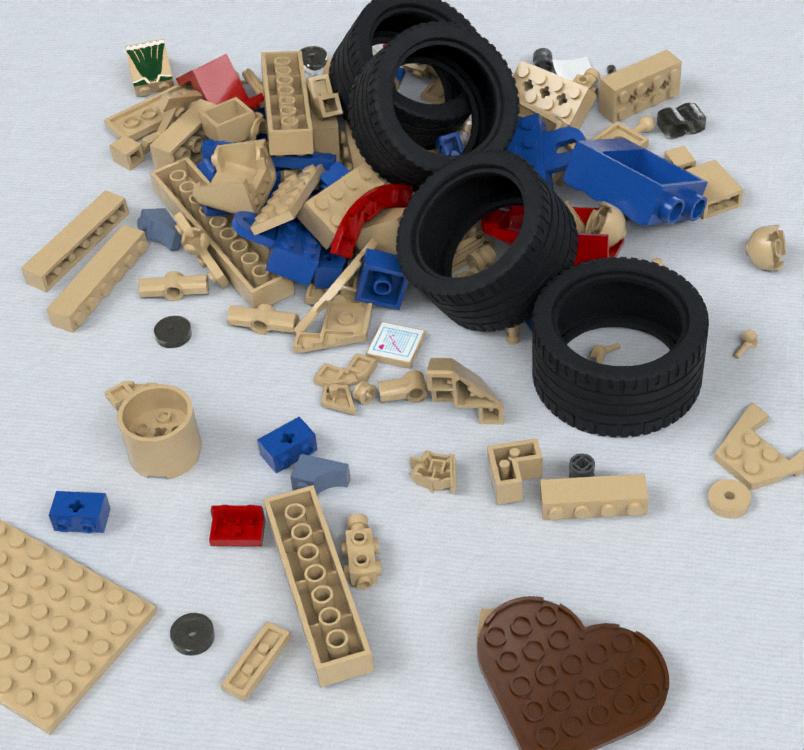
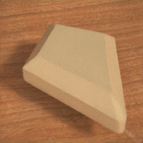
[321,384,356,415]

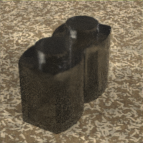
[657,103,707,139]

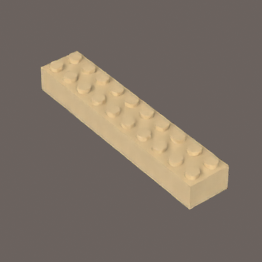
[150,156,295,308]

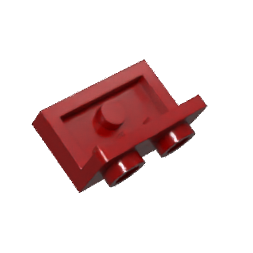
[209,505,266,546]

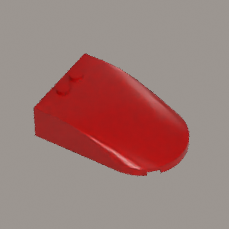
[481,206,625,266]

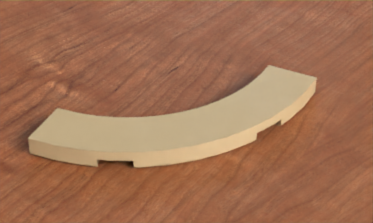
[293,237,378,332]

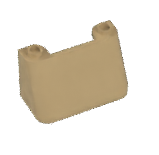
[193,139,276,215]

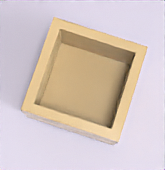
[199,97,259,143]

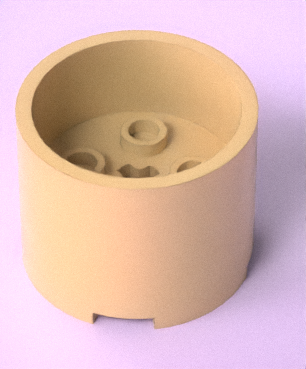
[117,384,202,479]

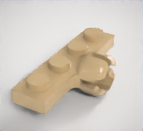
[173,212,230,289]

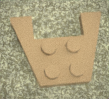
[140,90,202,155]
[293,284,373,354]
[714,403,804,491]

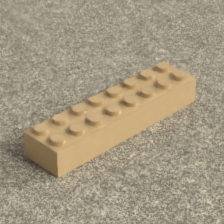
[261,51,313,157]
[263,485,374,688]

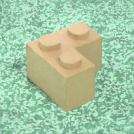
[487,438,543,505]

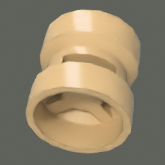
[466,244,497,272]

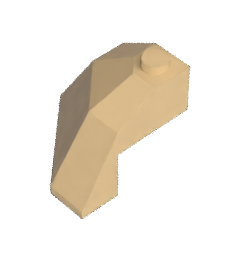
[427,358,504,425]

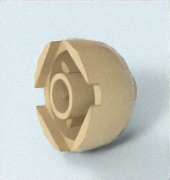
[585,201,627,247]
[745,225,786,271]

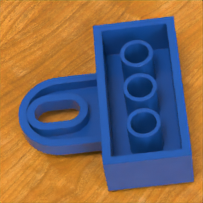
[505,113,586,190]
[231,211,321,286]

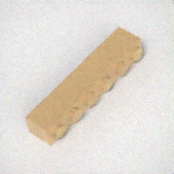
[21,190,129,293]
[46,225,148,333]

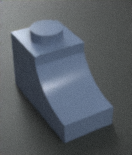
[137,208,182,251]
[290,454,351,496]

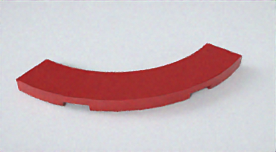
[330,184,413,259]

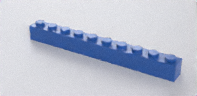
[202,139,336,171]

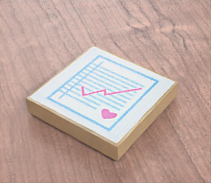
[366,321,426,369]

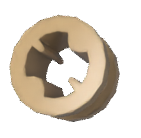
[353,380,377,405]

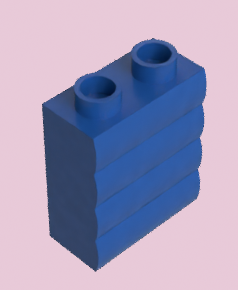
[563,138,708,226]

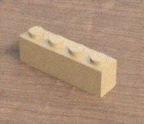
[540,474,648,521]

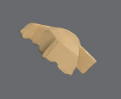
[410,450,456,494]

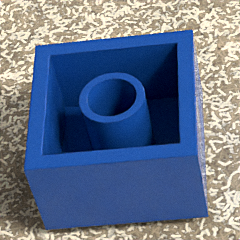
[355,248,409,310]

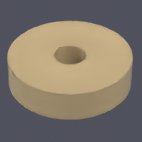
[708,479,751,519]

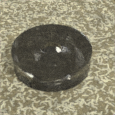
[300,46,328,71]
[154,315,192,348]
[170,613,215,656]

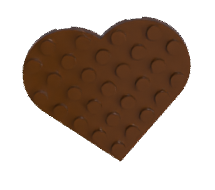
[477,596,669,750]

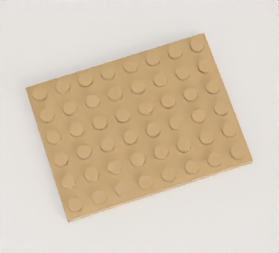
[0,519,157,735]

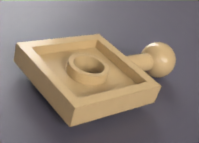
[591,115,655,149]

